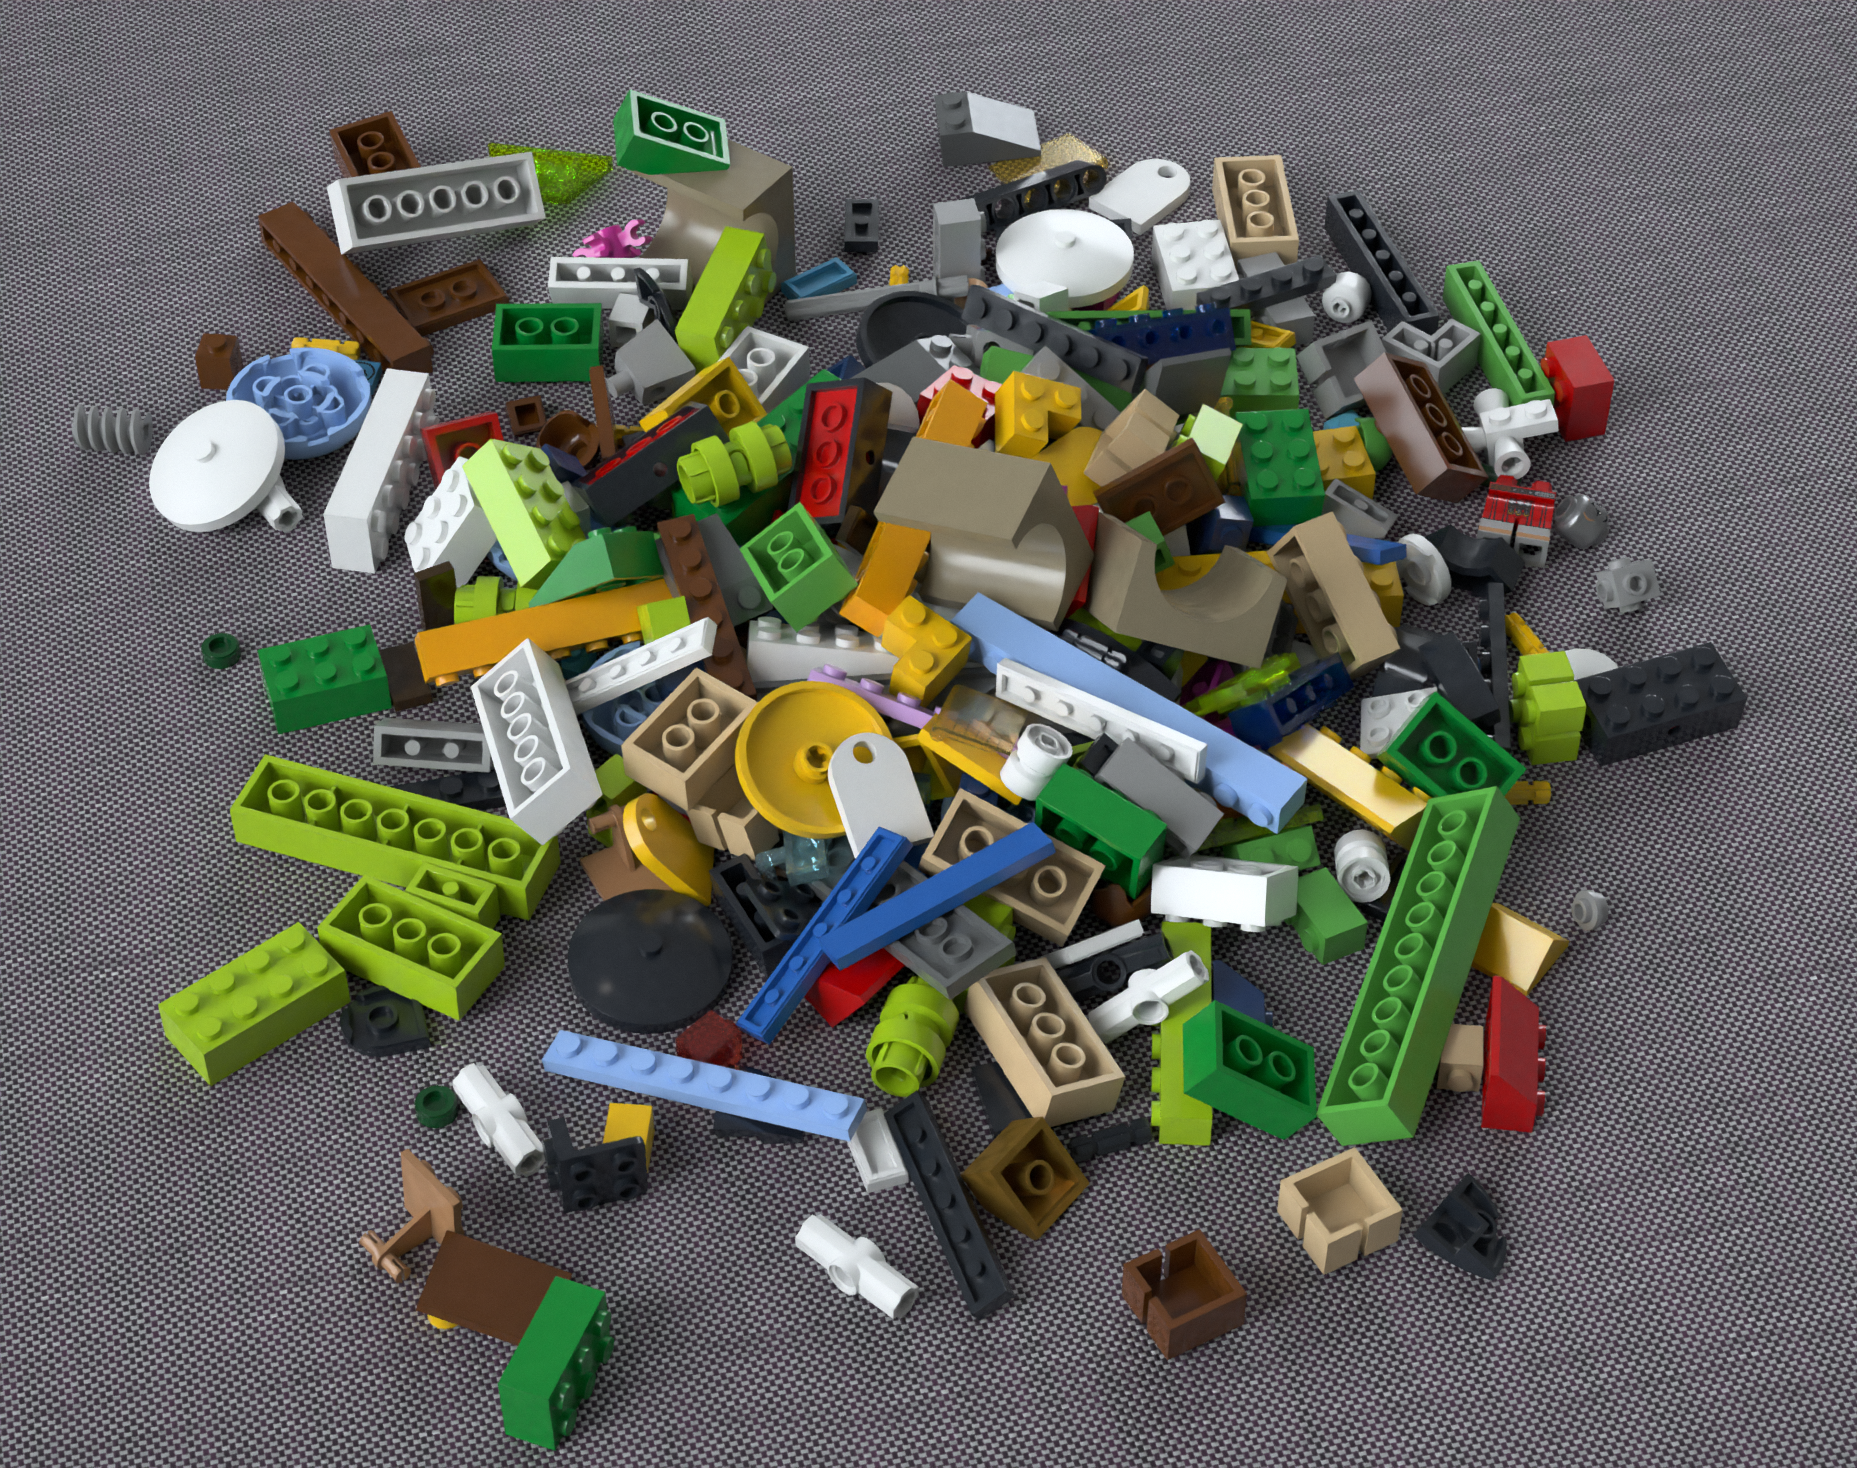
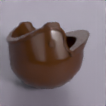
[536,410,600,471]
[1089,878,1152,927]

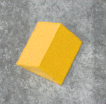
[1471,903,1569,996]

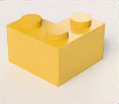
[995,371,1081,459]
[881,595,972,708]

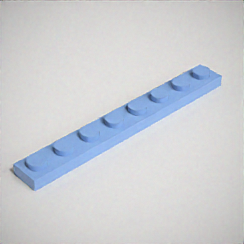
[542,1030,867,1142]

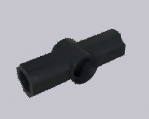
[1055,931,1174,1002]

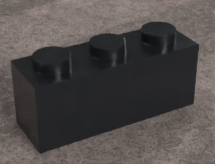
[709,853,795,980]

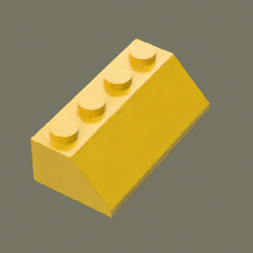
[1268,723,1431,852]

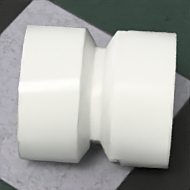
[1000,724,1073,801]
[1334,829,1390,903]

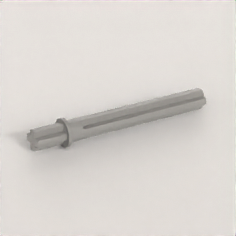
[785,275,970,321]

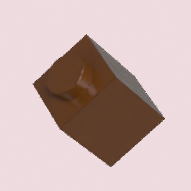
[195,333,244,390]

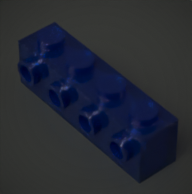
[1087,303,1236,365]
[1228,652,1354,750]

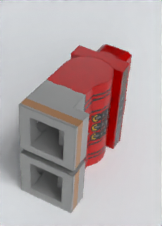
[1477,475,1556,568]

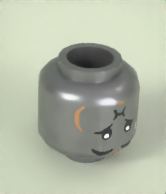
[1553,494,1609,549]

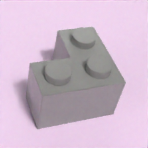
[1381,319,1481,394]

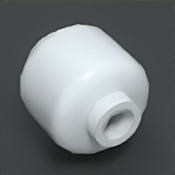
[1322,272,1372,323]

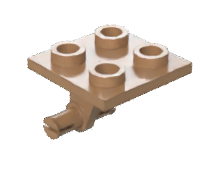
[580,804,675,901]
[359,1148,465,1283]

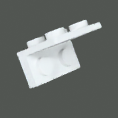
[1360,687,1440,759]

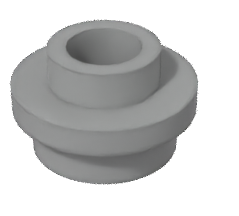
[1571,890,1608,931]

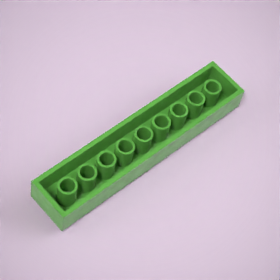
[1316,786,1520,1146]

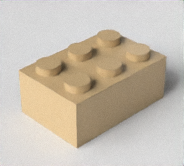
[621,668,758,812]

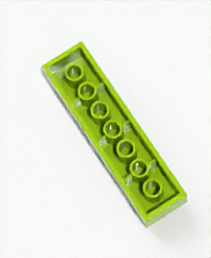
[230,754,561,921]

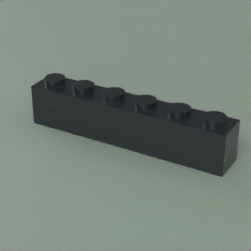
[1324,190,1439,336]

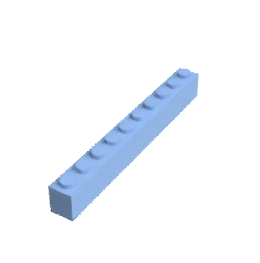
[950,592,1307,834]

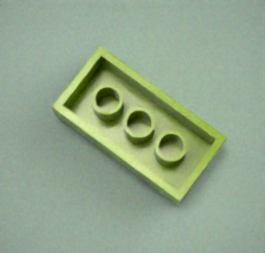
[675,226,776,376]
[462,439,587,590]
[317,874,505,1021]
[158,922,351,1086]

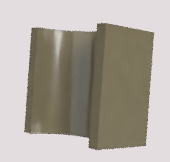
[631,139,796,304]
[874,437,1095,631]
[1081,512,1288,669]

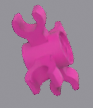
[572,219,652,258]

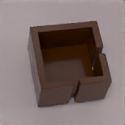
[1122,1229,1247,1360]

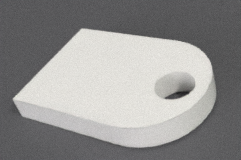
[1089,159,1190,236]
[828,733,934,859]

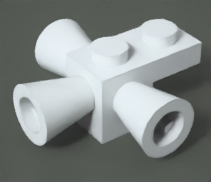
[1461,388,1559,480]

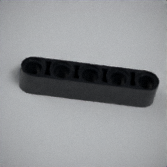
[959,160,1107,231]

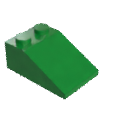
[613,89,730,175]
[528,526,664,608]

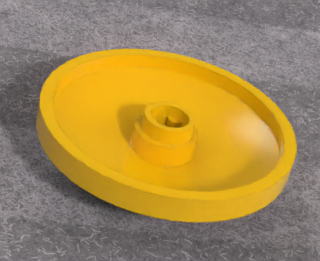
[735,681,893,839]

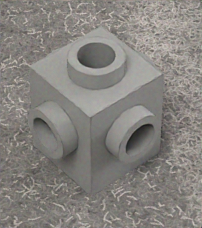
[1596,557,1661,613]

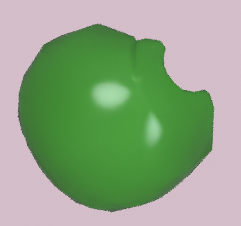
[1355,417,1393,472]

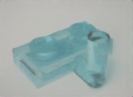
[755,830,830,886]

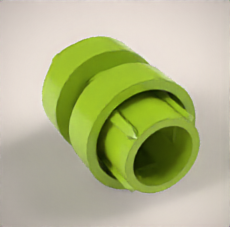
[677,421,792,507]
[454,576,538,624]
[866,976,959,1097]

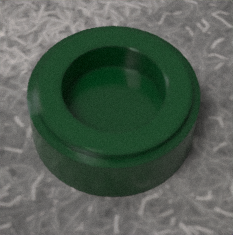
[201,633,241,669]
[415,1085,459,1128]

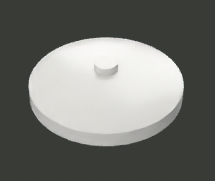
[995,209,1134,308]
[149,400,285,532]

